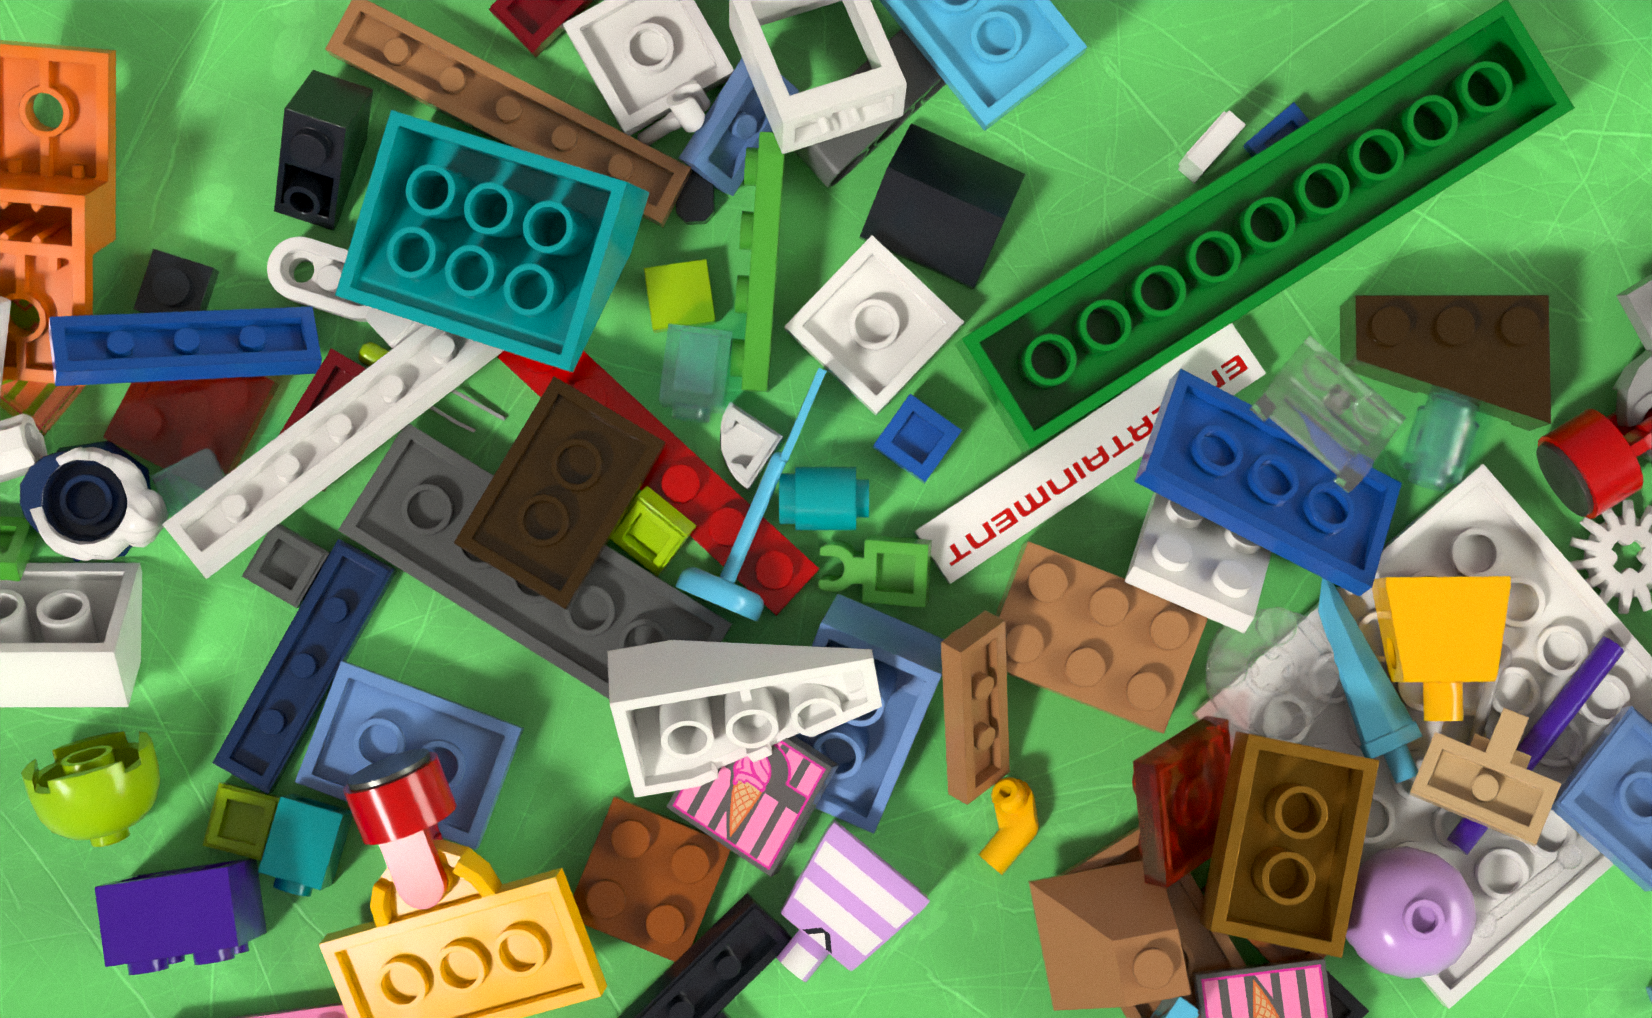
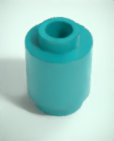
[779,467,869,530]

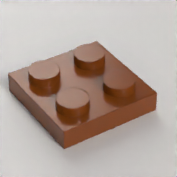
[573,796,731,962]

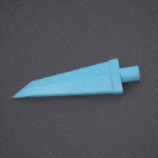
[1318,578,1422,783]

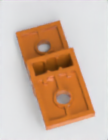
[0,40,116,386]

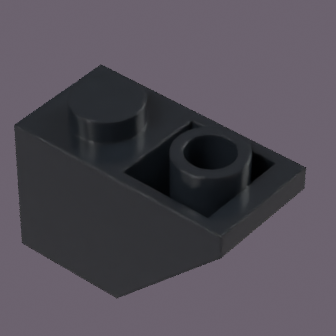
[274,70,373,231]

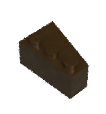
[1340,295,1551,431]

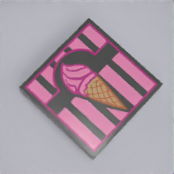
[667,736,839,877]
[1192,956,1333,1018]

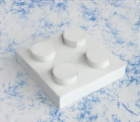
[563,0,734,136]
[784,235,964,416]
[1124,492,1272,633]

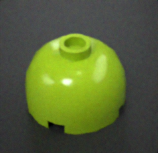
[21,731,160,847]

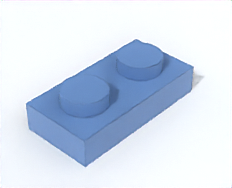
[679,58,800,196]

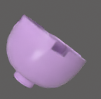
[1346,846,1477,979]

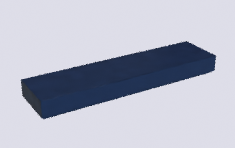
[212,539,397,794]

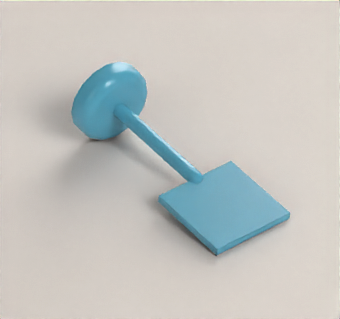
[675,368,826,622]

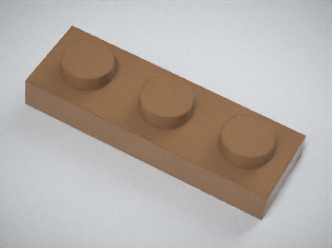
[941,611,1010,805]

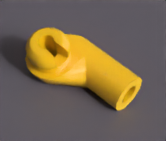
[978,777,1039,875]

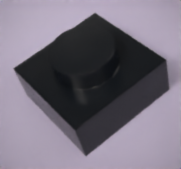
[133,249,219,313]

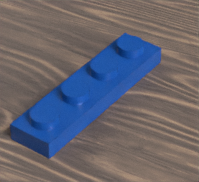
[49,307,322,386]

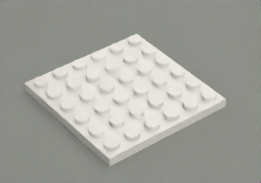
[1191,464,1652,1009]

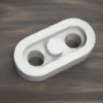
[267,237,372,322]

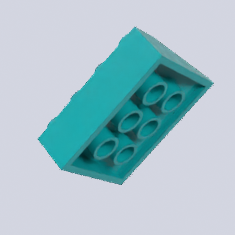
[335,110,650,372]

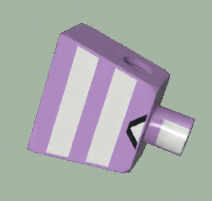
[776,819,930,982]

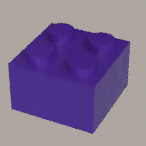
[95,858,267,975]

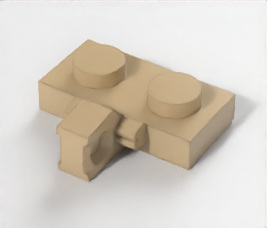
[1410,708,1561,847]

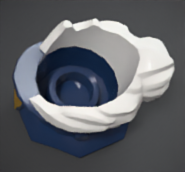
[20,440,169,562]

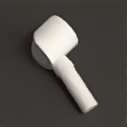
[638,81,711,146]

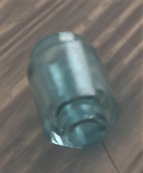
[1399,392,1480,491]

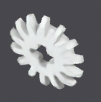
[1569,500,1652,614]

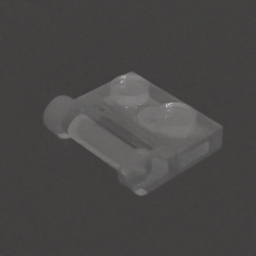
[1249,336,1406,493]

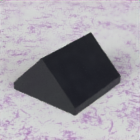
[859,123,1025,289]

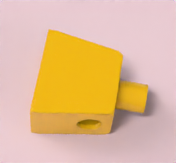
[1372,576,1511,721]

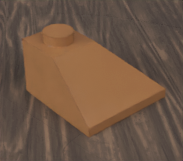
[1028,857,1191,1011]

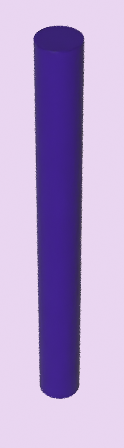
[1446,636,1625,855]

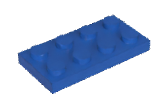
[1134,369,1402,596]

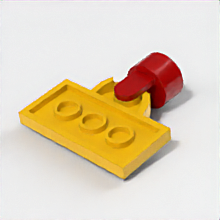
[319,748,607,1018]

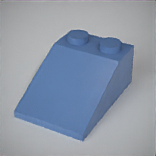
[795,594,944,834]

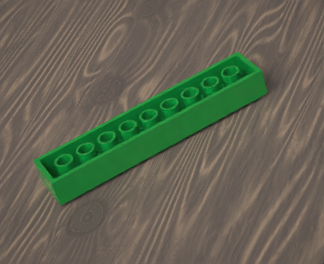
[955,0,1575,452]

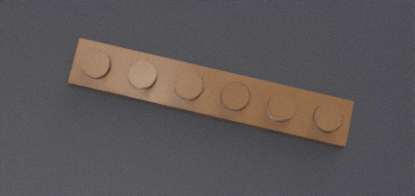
[325,0,692,228]

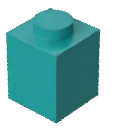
[258,793,353,897]

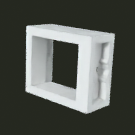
[729,0,907,154]

